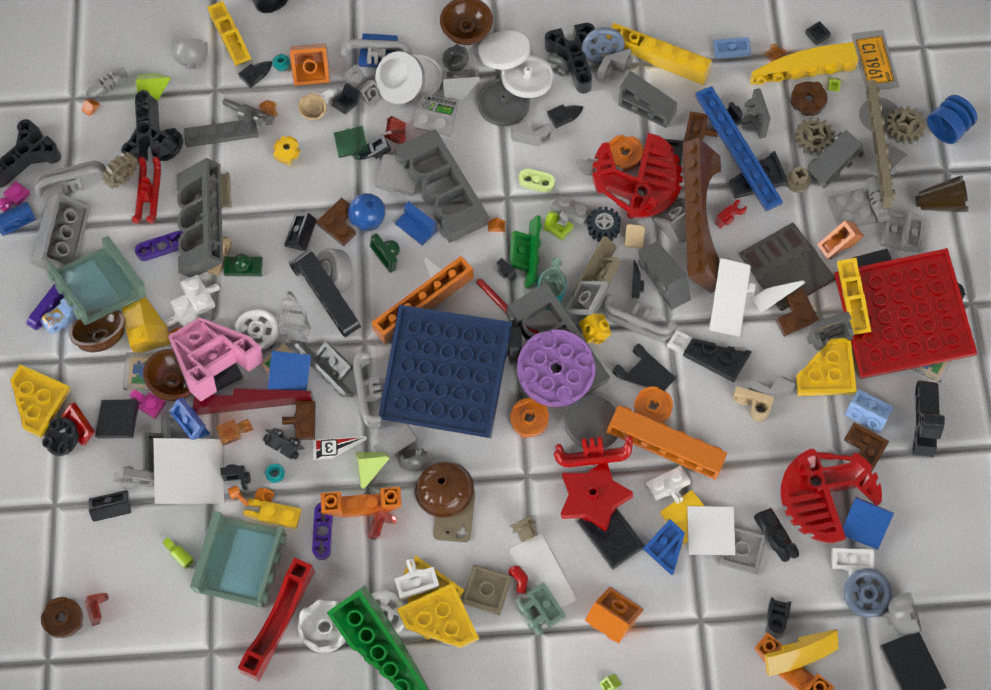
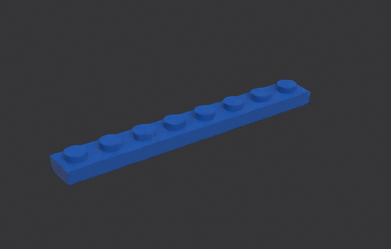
[695,86,783,212]

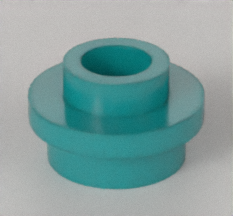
[272,54,290,71]
[265,464,285,483]

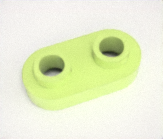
[519,169,555,193]

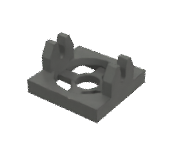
[741,88,771,139]
[807,312,854,351]

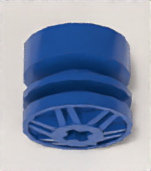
[927,95,978,144]

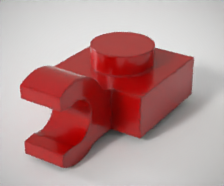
[715,199,747,229]

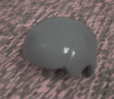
[442,44,469,71]
[397,448,428,472]

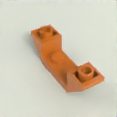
[321,487,402,518]
[754,632,834,690]

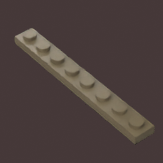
[866,80,896,208]

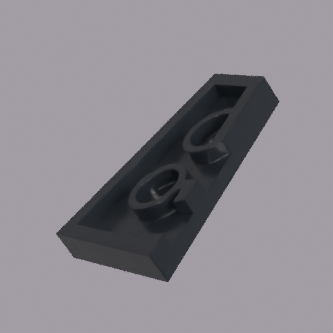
[729,151,788,199]
[683,338,752,383]

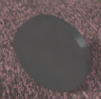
[478,78,530,126]
[565,395,618,449]

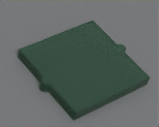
[334,126,368,158]

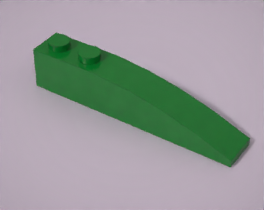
[327,585,429,690]

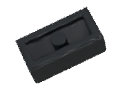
[284,213,317,251]
[89,490,131,522]

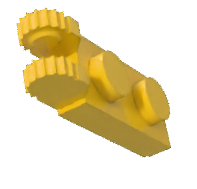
[243,498,302,530]

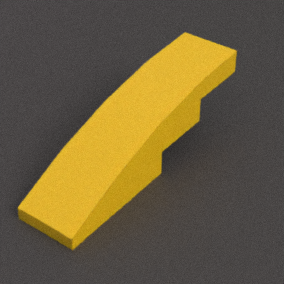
[207,1,252,66]
[837,258,871,335]
[765,629,839,676]

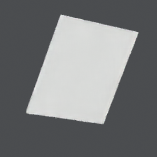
[687,506,735,555]

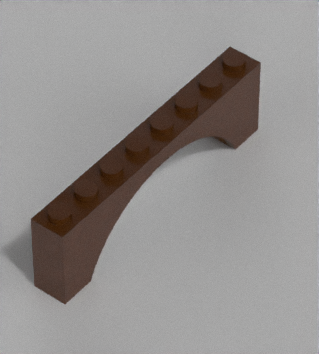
[683,138,721,293]

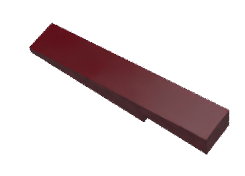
[192,388,313,415]

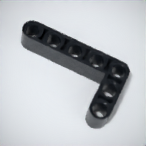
[289,249,361,338]

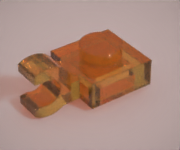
[216,419,253,446]

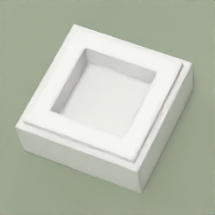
[667,329,692,355]

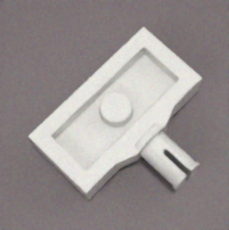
[180,275,220,315]
[165,294,200,327]
[646,466,691,504]
[832,548,874,583]
[394,559,440,600]

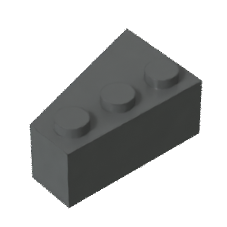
[618,70,677,128]
[807,130,864,188]

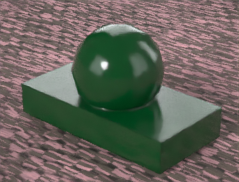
[369,233,400,273]
[224,253,263,276]

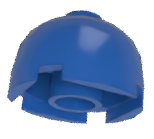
[348,193,385,231]

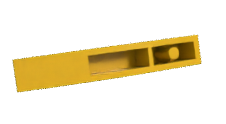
[606,22,712,85]
[750,42,858,85]

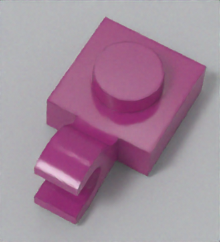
[0,181,31,212]
[129,389,166,419]

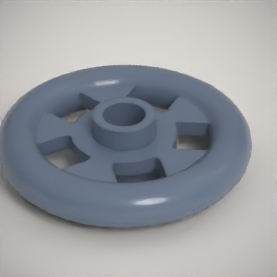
[582,27,625,64]
[844,568,892,618]

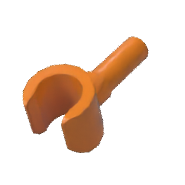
[227,485,249,506]

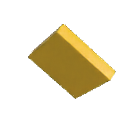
[660,490,704,545]

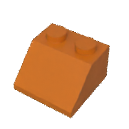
[290,43,330,86]
[585,587,644,644]

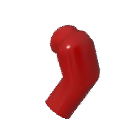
[508,565,528,594]

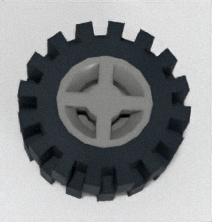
[587,206,621,242]

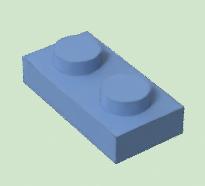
[713,37,751,59]

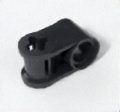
[765,597,791,639]

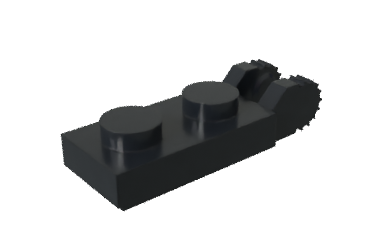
[754,508,800,562]

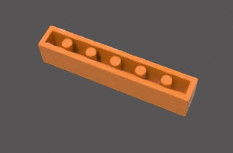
[371,256,474,344]
[606,405,727,480]

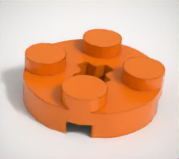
[609,135,643,172]
[634,386,673,423]
[510,398,549,438]

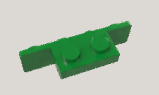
[509,215,542,289]

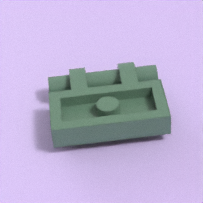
[515,582,566,636]

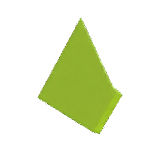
[136,73,171,101]
[356,451,389,489]

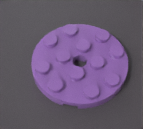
[517,329,595,407]

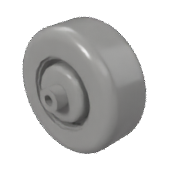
[317,248,352,293]

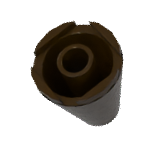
[915,175,969,213]

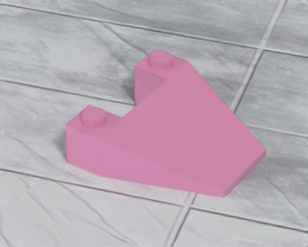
[168,317,263,401]

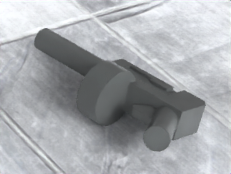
[222,98,274,126]

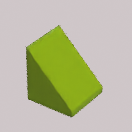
[828,77,841,92]
[599,674,622,690]

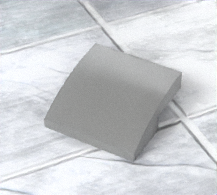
[375,154,421,196]
[880,210,926,253]

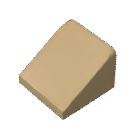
[624,224,645,248]

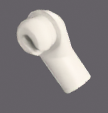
[312,88,337,104]

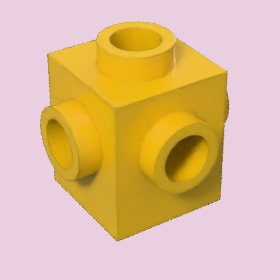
[273,135,301,166]
[579,313,612,345]

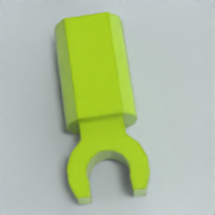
[162,537,194,570]

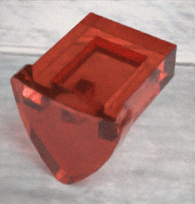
[384,116,406,145]
[367,511,397,540]
[85,593,109,626]

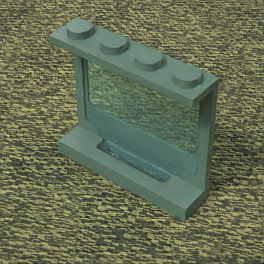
[46,236,146,325]
[190,511,287,608]

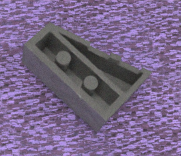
[638,241,691,310]

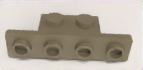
[571,236,622,298]

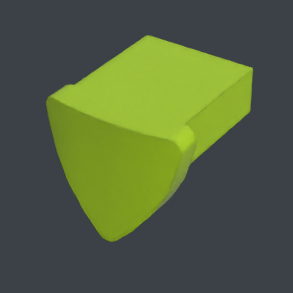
[543,211,574,241]

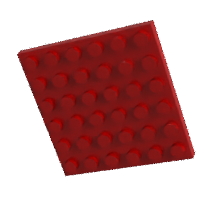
[834,248,977,379]

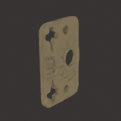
[433,489,475,543]

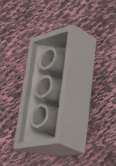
[31,192,90,273]

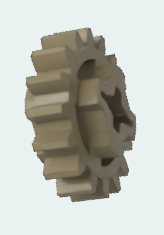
[885,106,927,144]
[794,117,835,156]
[102,152,139,189]

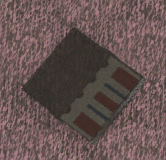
[739,222,835,311]

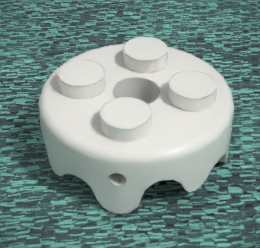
[298,600,346,653]

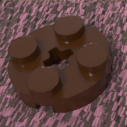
[790,81,828,116]
[41,597,83,639]

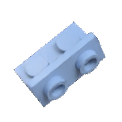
[845,389,894,433]

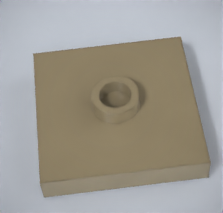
[462,565,512,616]

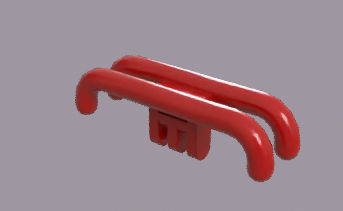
[131,156,161,224]
[553,435,633,468]

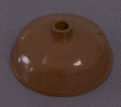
[440,0,493,45]
[69,307,125,353]
[143,349,192,401]
[415,462,474,518]

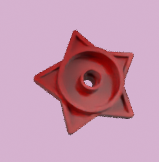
[560,463,633,531]

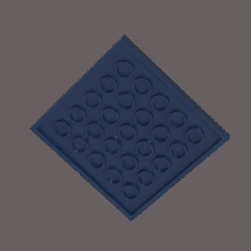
[379,305,512,439]

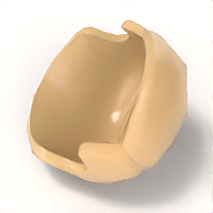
[298,93,327,121]

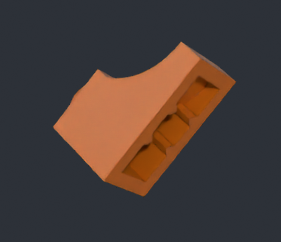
[817,220,864,259]

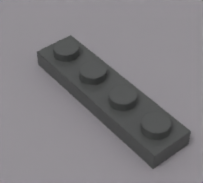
[184,120,258,148]

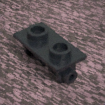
[263,427,305,460]

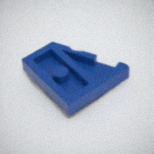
[643,519,685,575]

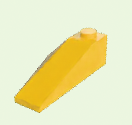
[120,297,171,355]

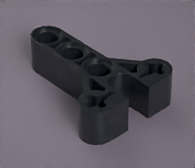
[545,23,595,94]
[121,90,177,163]
[0,119,61,188]
[912,380,945,458]

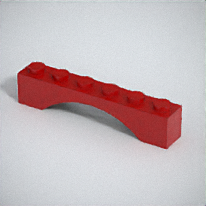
[238,557,315,682]

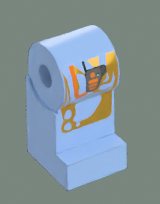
[41,299,77,334]

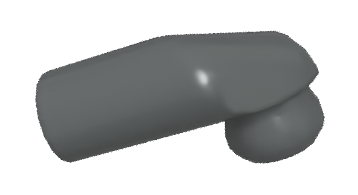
[547,54,569,76]

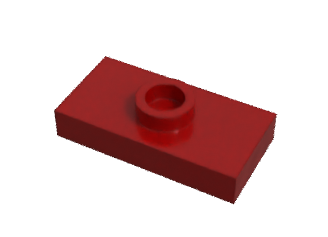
[62,403,95,445]

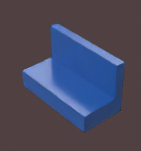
[395,201,437,246]
[0,202,36,236]
[170,398,210,440]

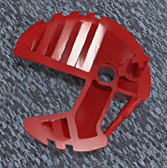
[592,133,683,219]
[780,449,882,543]

